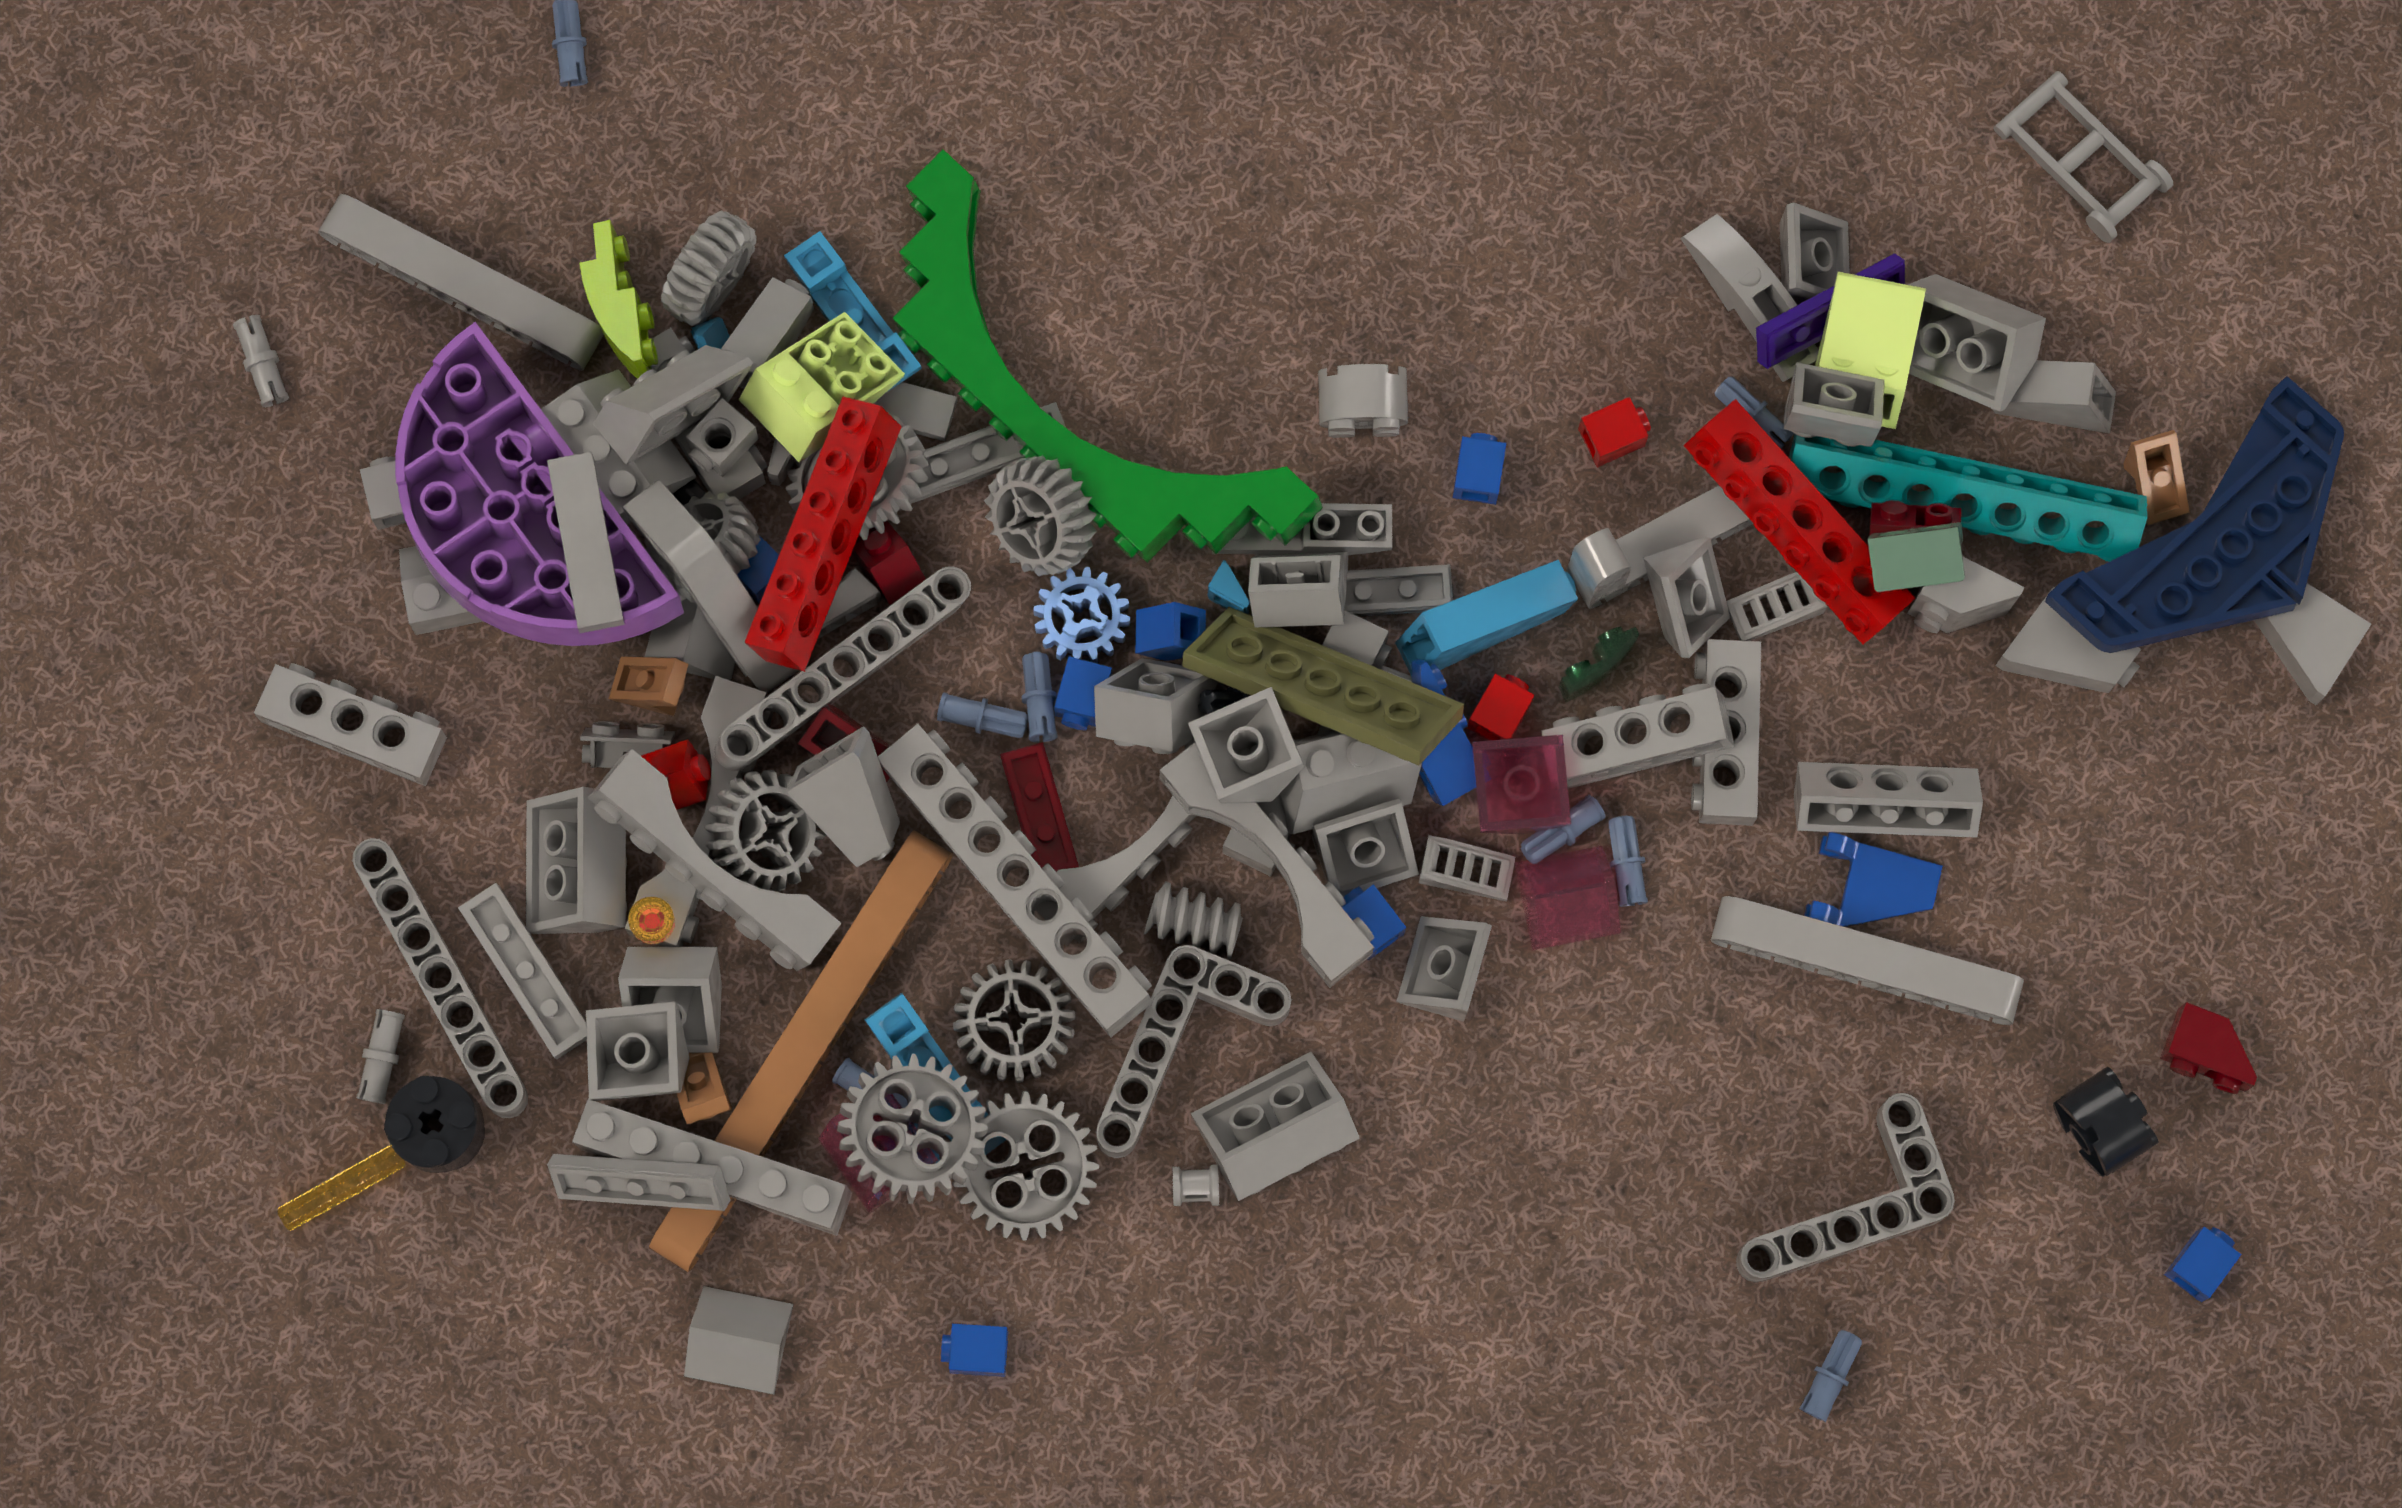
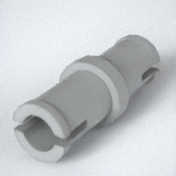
[233,315,289,408]
[356,1009,405,1104]

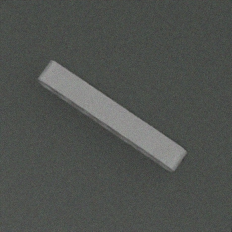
[318,194,604,371]
[714,566,971,771]
[352,838,528,1118]
[1711,896,2024,1025]

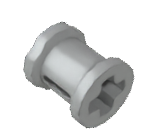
[1172,1164,1219,1206]

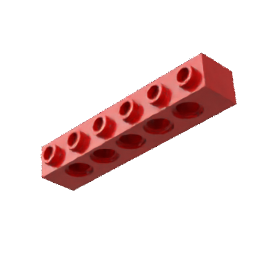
[744,397,902,672]
[1683,399,1916,645]

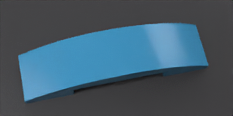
[784,231,922,393]
[864,993,1006,1155]

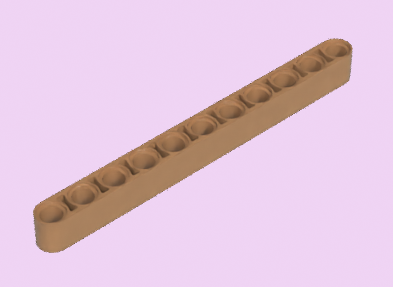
[649,830,953,1272]

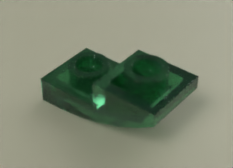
[1559,626,1639,702]

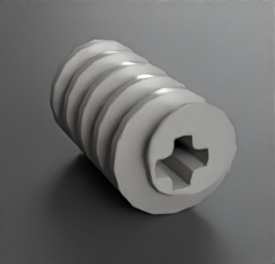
[1144,882,1243,960]

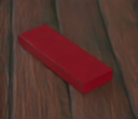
[1000,742,1079,872]

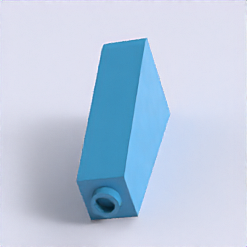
[1395,560,1578,676]

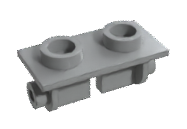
[580,721,675,768]

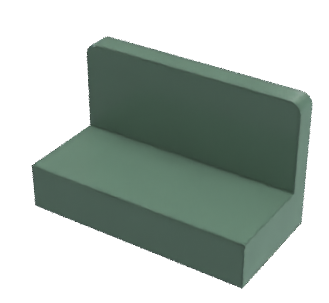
[1868,522,1965,592]

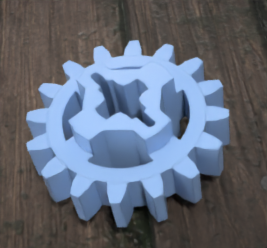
[1033,567,1130,663]

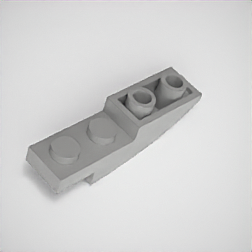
[1680,214,1819,382]
[1212,503,1393,556]

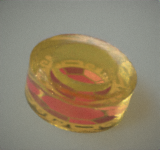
[628,897,675,944]

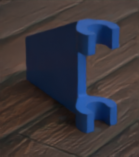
[1804,832,1943,927]

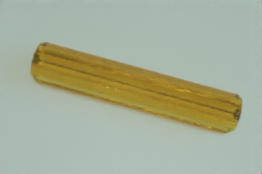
[277,1144,406,1230]

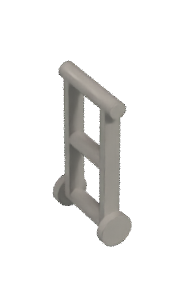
[1993,71,2173,243]

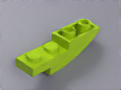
[579,220,658,379]

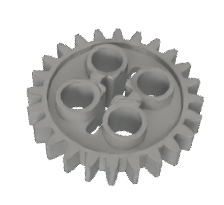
[786,416,929,540]
[837,1054,988,1204]
[952,1091,1099,1240]

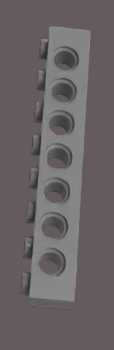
[878,724,1153,1037]

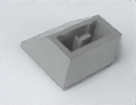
[1248,551,1348,627]

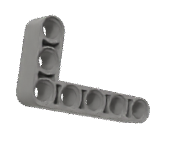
[622,480,799,694]
[1567,486,1753,609]
[1096,945,1292,1158]
[1736,1093,1955,1283]

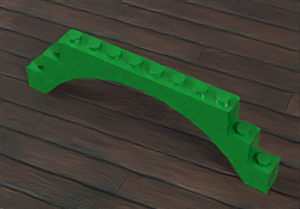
[893,149,1323,563]

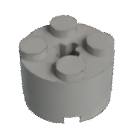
[1318,364,1408,438]

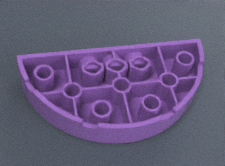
[395,322,684,646]

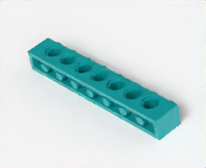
[1789,434,2148,562]

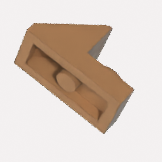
[2123,430,2190,525]
[609,657,689,716]
[677,1052,732,1124]

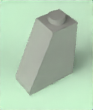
[721,277,814,389]
[1991,360,2116,433]
[2254,583,2371,705]
[1995,586,2141,693]
[786,726,900,867]

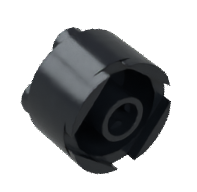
[2053,1067,2159,1177]
[384,1076,485,1173]

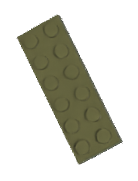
[1182,607,1464,766]

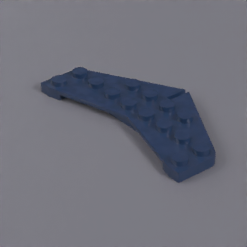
[2045,376,2344,653]

